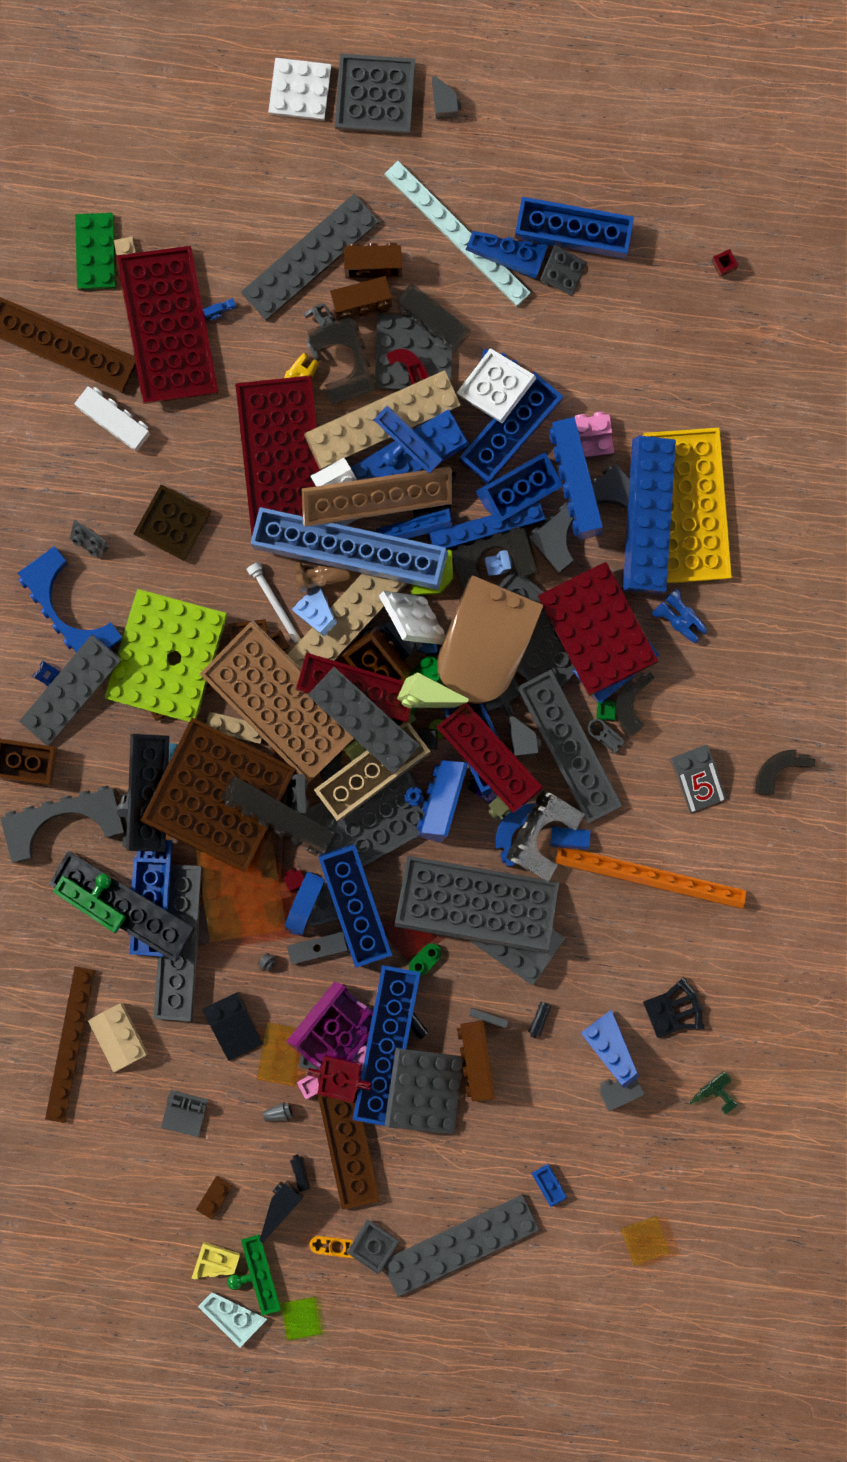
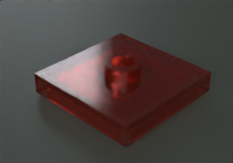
[384,921,437,960]

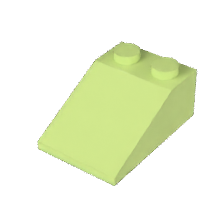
[397,673,469,708]

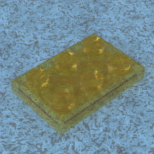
[256,1022,301,1087]

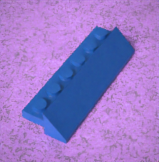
[128,840,173,956]

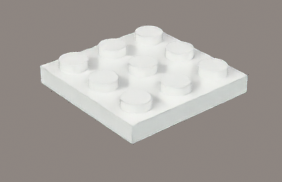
[268,58,332,121]
[457,348,536,423]
[379,591,446,645]

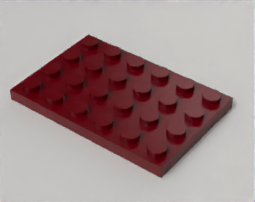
[538,562,658,697]

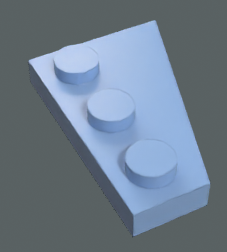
[292,586,337,637]

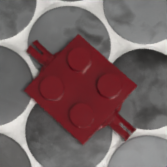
[307,1055,372,1103]

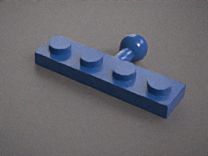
[374,406,443,473]

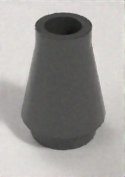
[263,1102,293,1122]

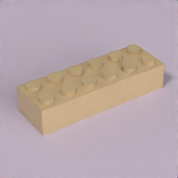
[314,722,431,822]

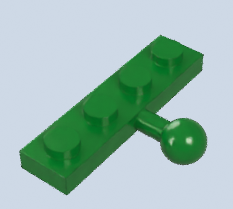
[53,873,126,933]
[227,1234,281,1316]

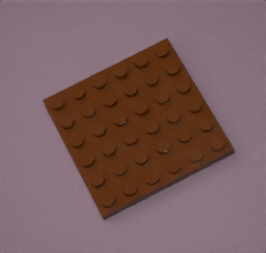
[140,718,295,873]

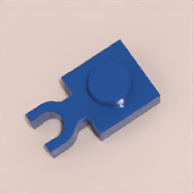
[203,298,237,321]

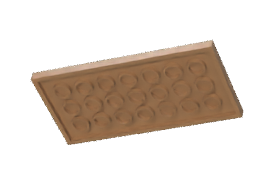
[200,620,354,783]

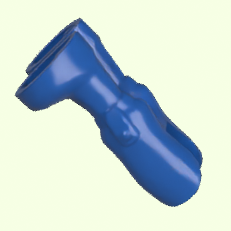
[651,588,708,644]

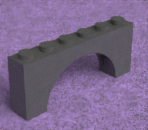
[529,465,630,575]
[0,786,125,863]

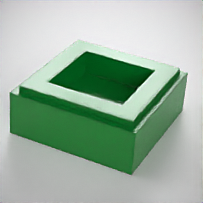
[596,700,616,720]

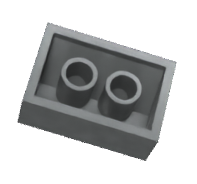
[508,716,541,759]

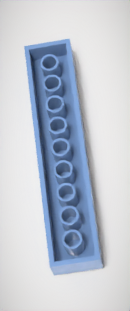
[250,507,448,590]

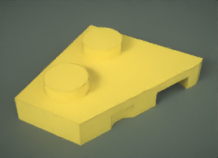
[192,1242,241,1279]

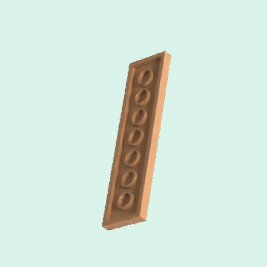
[302,466,452,527]

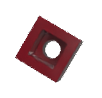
[711,249,738,277]
[283,868,305,892]

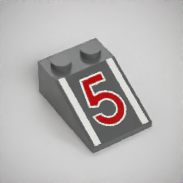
[669,744,726,813]

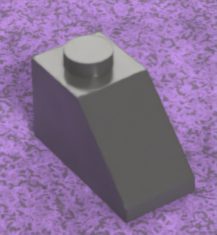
[432,76,461,119]

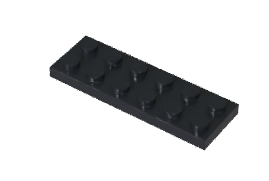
[126,734,170,852]

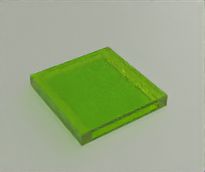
[280,1296,321,1340]

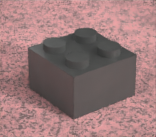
[597,1079,645,1112]

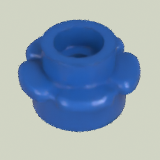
[405,787,424,806]

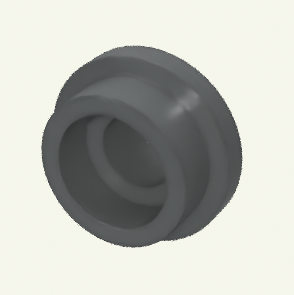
[258,953,276,971]

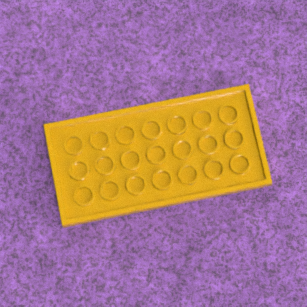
[643,428,732,584]

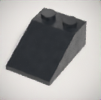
[202,992,263,1061]
[259,1180,304,1243]

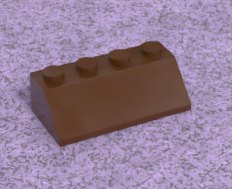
[457,1020,495,1101]

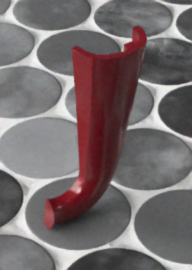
[386,349,429,385]

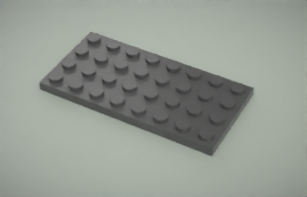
[394,856,559,954]

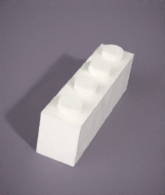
[74,386,150,453]

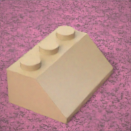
[88,1003,149,1072]

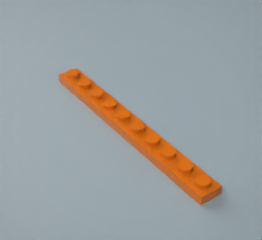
[555,847,746,909]

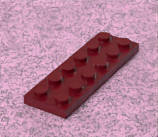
[295,653,411,723]
[437,703,543,814]

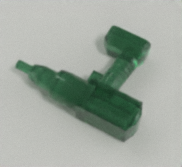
[689,1071,738,1115]

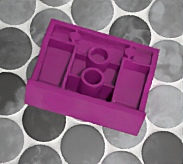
[286,982,373,1070]

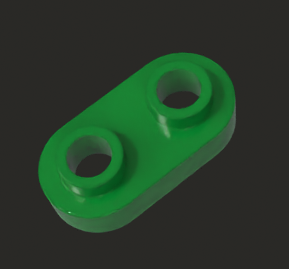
[409,943,441,976]

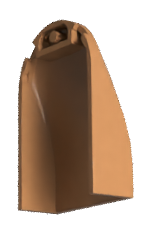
[437,575,543,704]

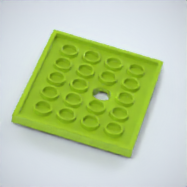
[104,589,228,722]

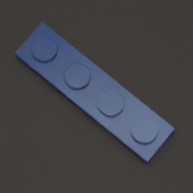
[376,509,453,539]

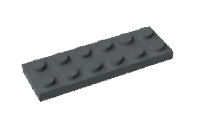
[19,635,122,746]
[307,667,420,774]

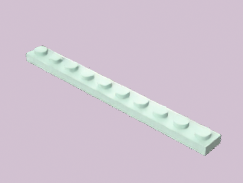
[385,161,530,307]

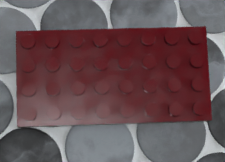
[116,246,218,404]
[235,375,321,536]

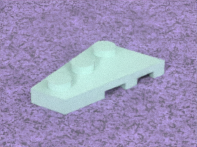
[198,1292,267,1348]

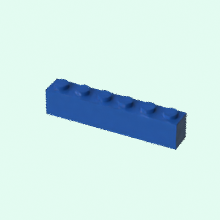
[429,501,545,551]

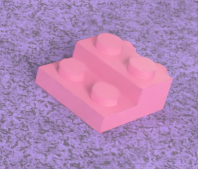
[575,412,614,458]

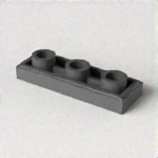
[287,932,348,965]

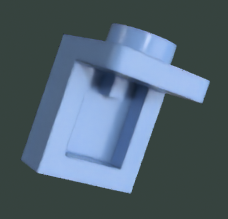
[485,550,513,576]

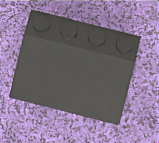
[469,929,565,985]

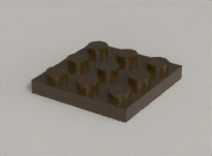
[134,484,211,561]

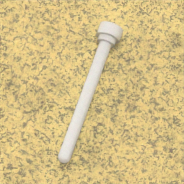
[246,561,301,644]

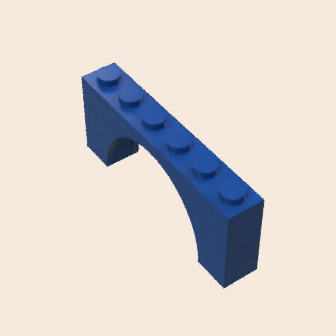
[18,546,123,653]

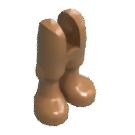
[294,562,350,592]

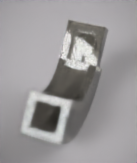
[616,672,655,739]
[753,750,815,795]

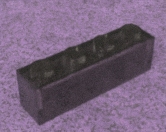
[397,283,470,351]

